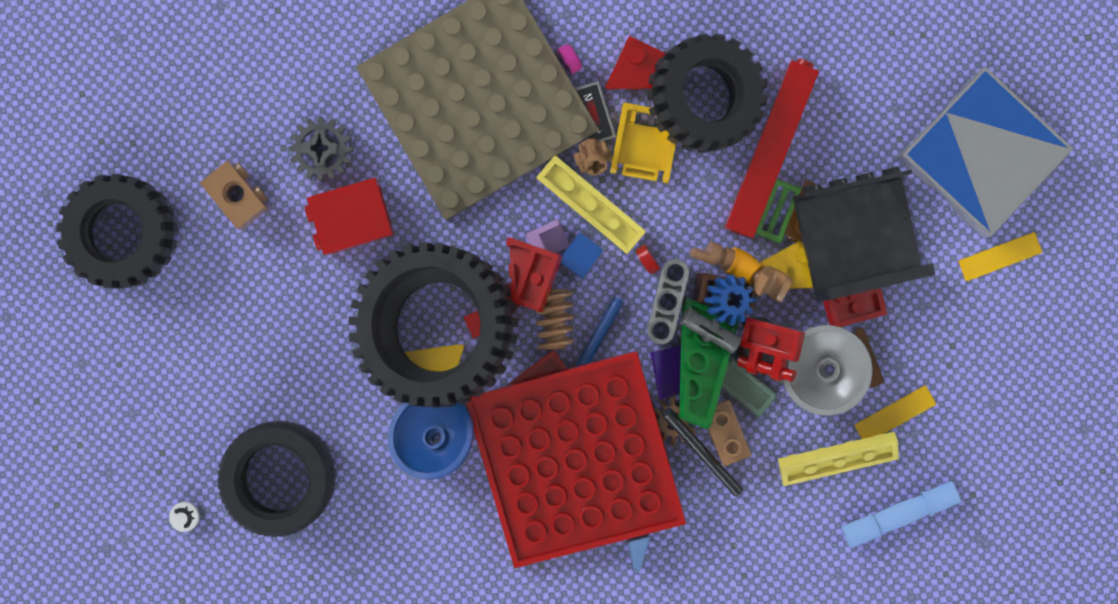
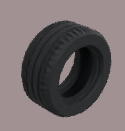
[217,421,336,537]

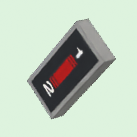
[575,81,616,142]

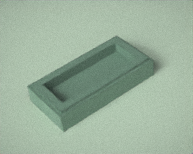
[722,358,778,418]

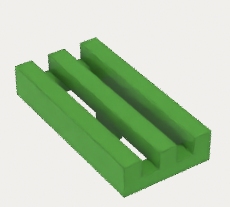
[755,178,802,244]

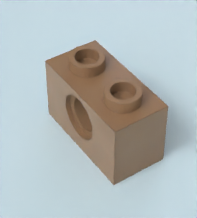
[200,160,269,230]
[708,398,752,467]

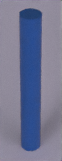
[575,296,624,367]

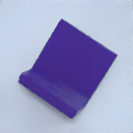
[650,345,681,399]

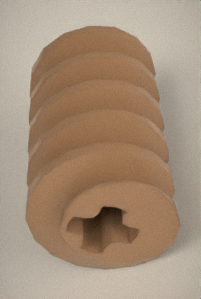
[536,289,574,349]

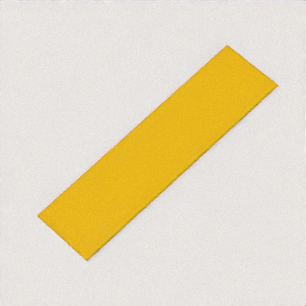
[958,232,1043,282]
[854,385,937,439]

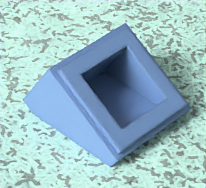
[627,534,650,571]

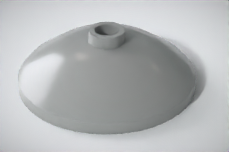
[783,325,873,416]

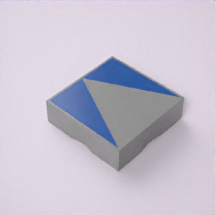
[897,67,1073,238]

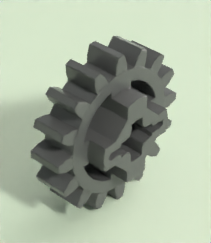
[288,116,354,182]

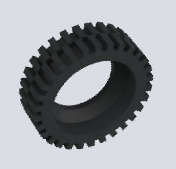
[348,242,518,408]

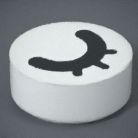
[169,501,201,532]

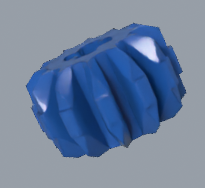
[704,274,757,326]

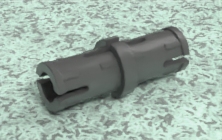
[680,307,741,354]

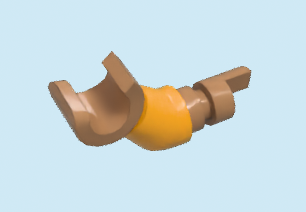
[690,241,792,303]

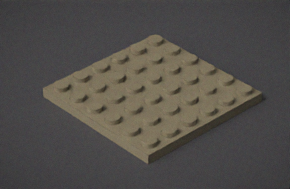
[356,0,599,221]

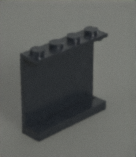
[792,166,936,302]

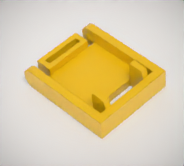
[610,102,676,184]

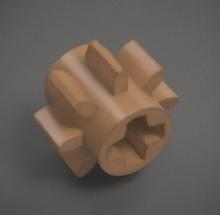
[573,139,613,175]

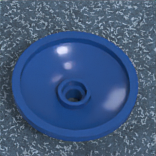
[388,403,474,480]

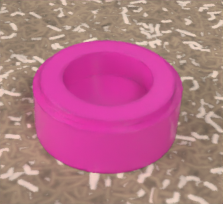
[557,44,582,75]

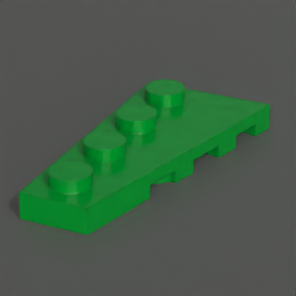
[679,298,739,429]

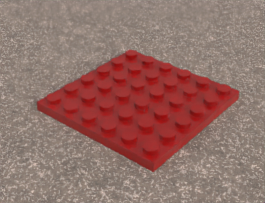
[466,350,687,568]

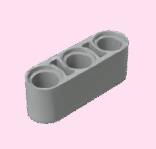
[647,259,689,344]

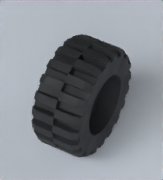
[647,34,768,153]
[56,174,178,289]

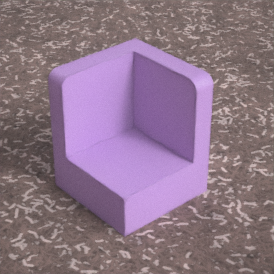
[525,219,570,254]

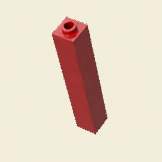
[723,58,819,239]

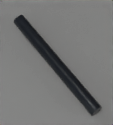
[662,407,743,497]

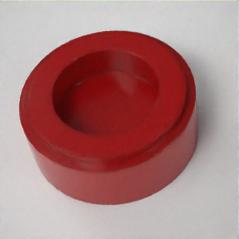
[636,244,661,274]

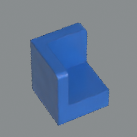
[561,232,603,279]

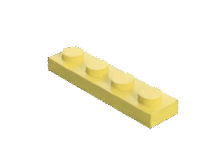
[536,155,646,254]
[778,432,899,486]

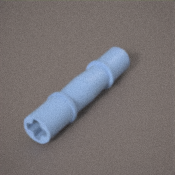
[841,481,961,549]

